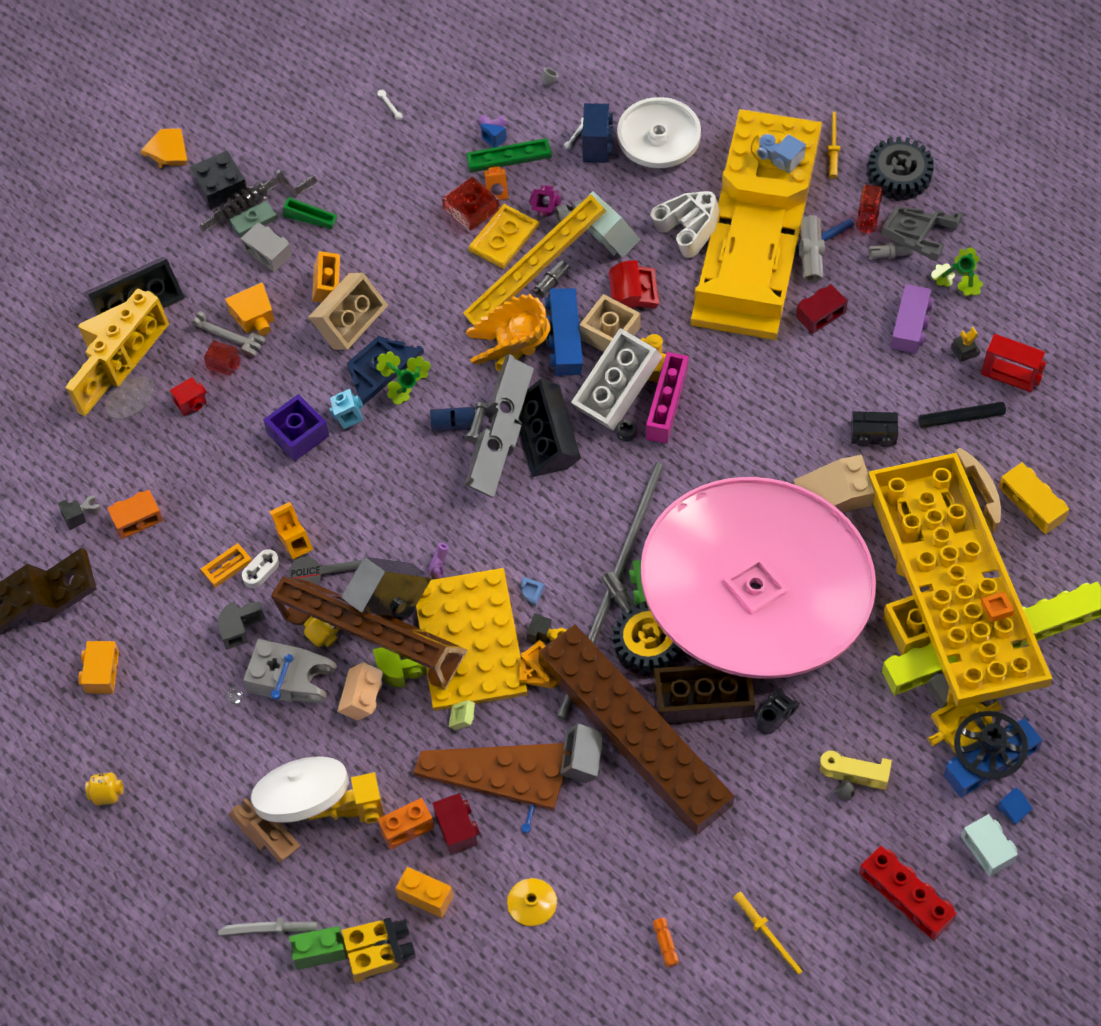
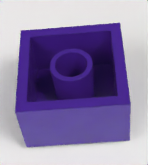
[263,394,329,462]

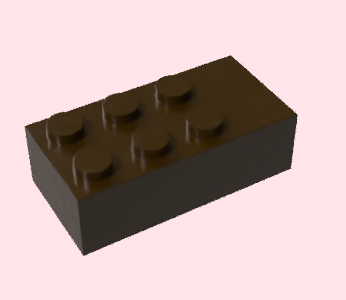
[652,665,756,723]

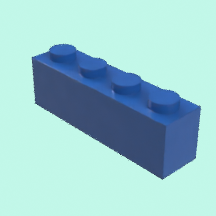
[544,288,583,375]
[943,718,1043,798]

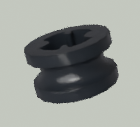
[617,419,637,442]

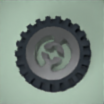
[867,137,934,200]

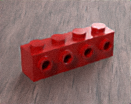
[859,845,957,941]

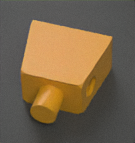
[225,283,274,336]

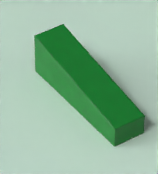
[283,197,337,229]

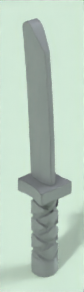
[218,918,319,936]

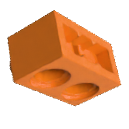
[377,798,434,850]

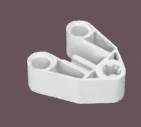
[651,191,719,258]

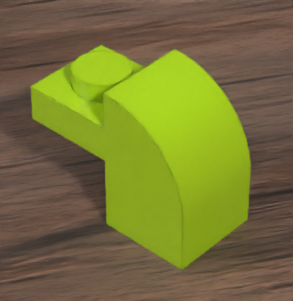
[373,647,427,688]

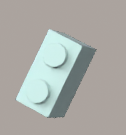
[961,814,1018,877]

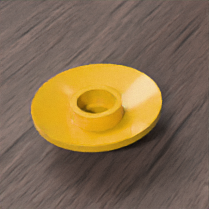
[507,878,557,926]

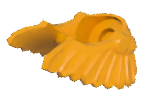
[466,294,550,364]

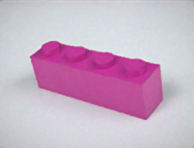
[646,352,689,444]

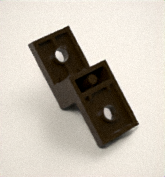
[0,548,97,633]

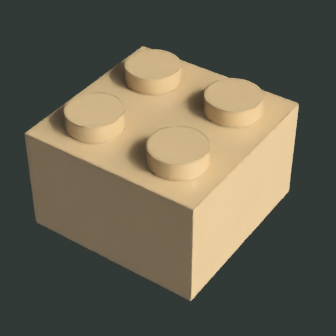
[580,294,640,352]

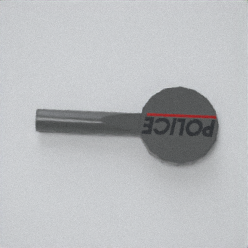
[289,557,362,584]

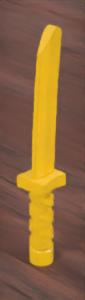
[828,112,840,179]
[733,891,802,975]

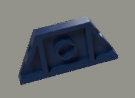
[347,336,424,405]

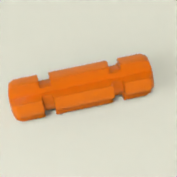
[653,918,679,967]

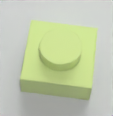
[449,700,475,730]

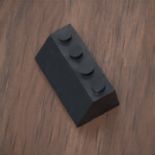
[84,257,185,316]
[518,379,581,477]

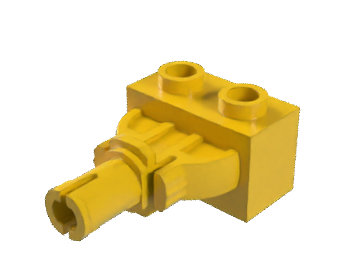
[309,772,384,824]

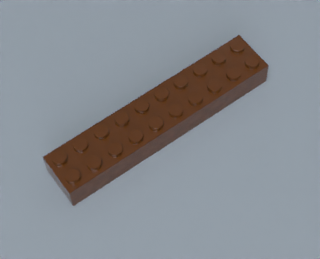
[539,624,735,836]

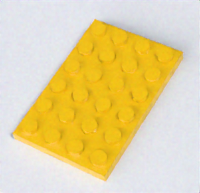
[416,568,527,711]

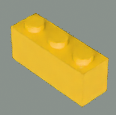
[998,462,1069,535]

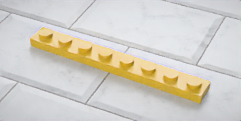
[463,194,606,325]

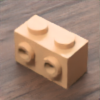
[337,662,383,720]

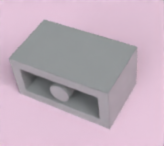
[241,222,292,272]

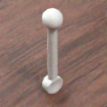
[378,90,403,120]
[564,118,583,150]

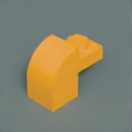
[269,502,313,559]

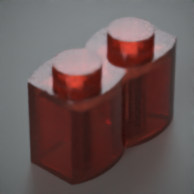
[856,184,883,233]

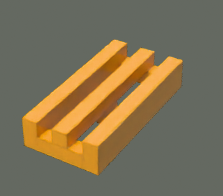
[201,543,252,588]

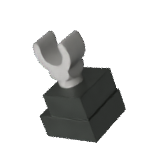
[58,495,101,530]

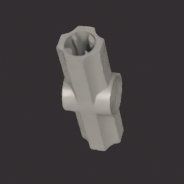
[799,215,825,282]

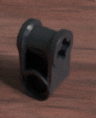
[757,688,800,734]

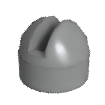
[541,68,559,85]

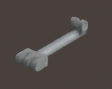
[192,311,266,358]

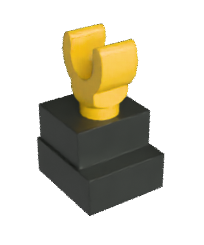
[951,327,981,363]
[526,613,567,644]

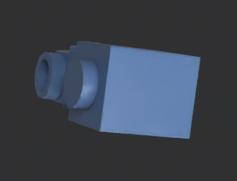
[757,134,806,173]

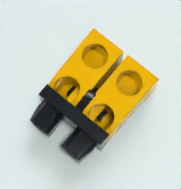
[341,917,416,983]

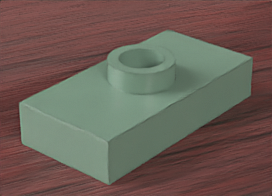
[229,201,277,238]

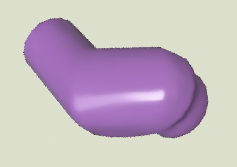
[478,115,507,127]
[428,543,449,578]

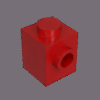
[170,377,207,416]

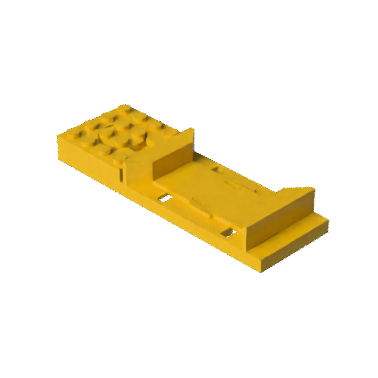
[691,109,822,340]
[868,453,1052,707]

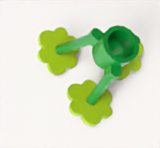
[931,247,983,296]
[376,351,431,405]

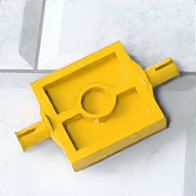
[927,701,1002,754]

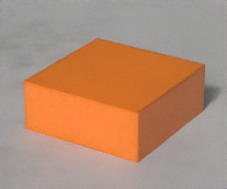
[981,592,1014,622]

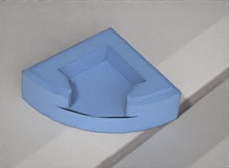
[521,577,545,606]

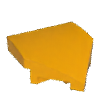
[140,129,187,168]
[519,640,558,689]

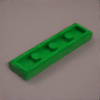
[466,138,552,173]

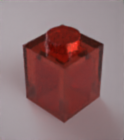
[204,340,241,376]

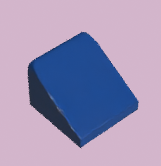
[481,123,507,148]
[998,787,1033,825]

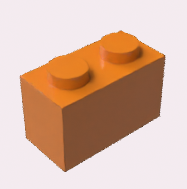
[107,490,163,540]

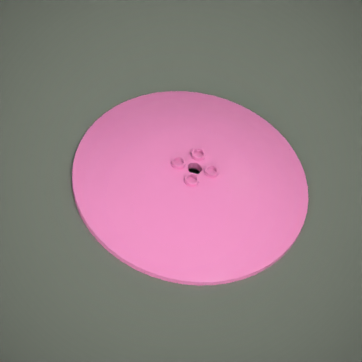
[641,477,876,679]

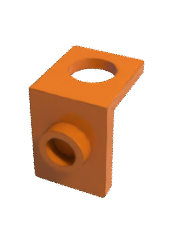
[484,167,508,201]

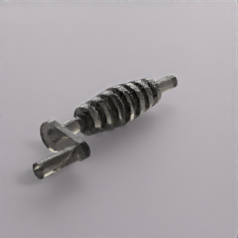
[199,170,317,232]

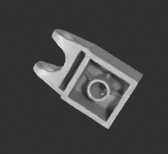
[243,639,337,703]

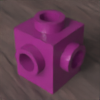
[530,185,561,216]

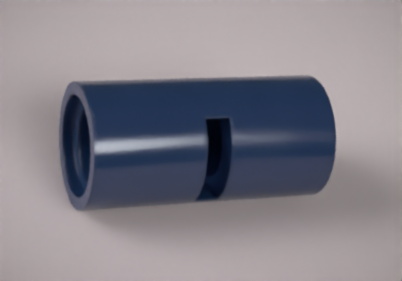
[430,407,475,432]

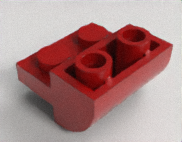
[608,260,659,310]

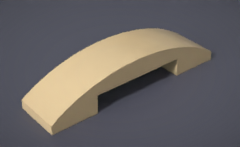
[955,448,1001,534]

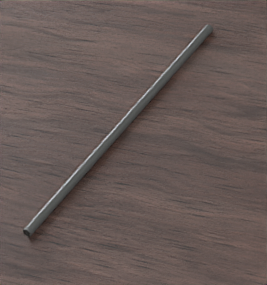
[557,462,664,720]

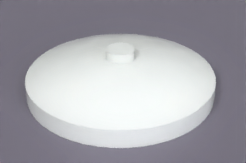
[617,97,701,168]
[251,757,349,822]

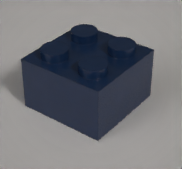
[582,103,613,163]

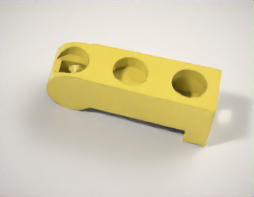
[820,751,892,790]

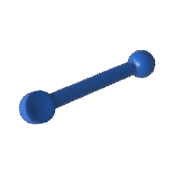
[271,654,293,700]
[521,804,535,833]

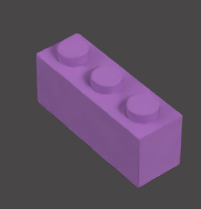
[891,284,934,354]

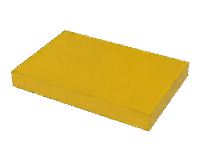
[468,204,539,269]

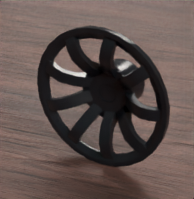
[954,711,1028,779]

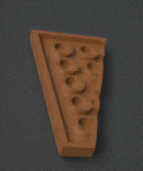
[414,743,571,811]

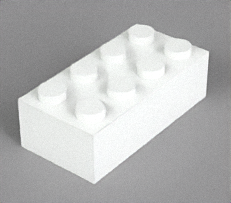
[571,328,662,431]

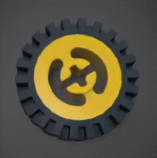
[612,602,686,676]

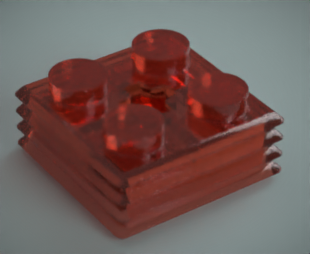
[442,177,500,231]

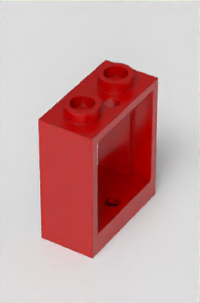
[981,333,1047,392]

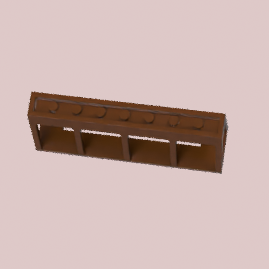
[271,576,467,691]

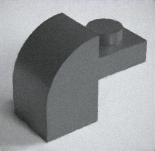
[218,601,265,650]

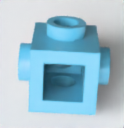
[329,389,364,429]

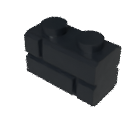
[851,411,898,447]

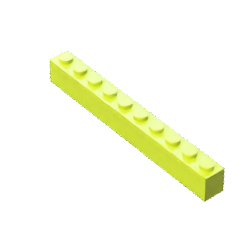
[882,581,1101,696]

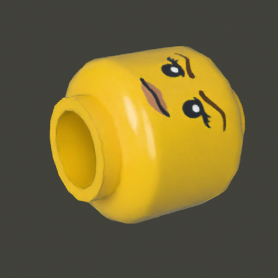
[85,772,124,806]

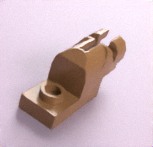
[228,798,300,864]

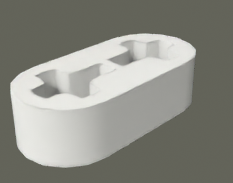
[242,549,279,589]

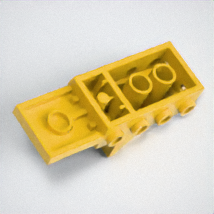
[65,288,169,416]

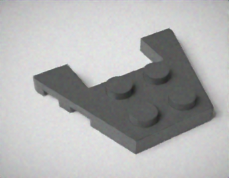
[881,207,963,261]

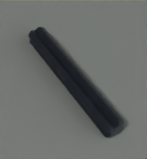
[918,402,1006,428]

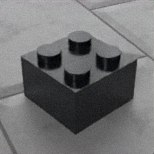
[189,150,248,211]

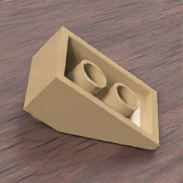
[794,455,875,512]

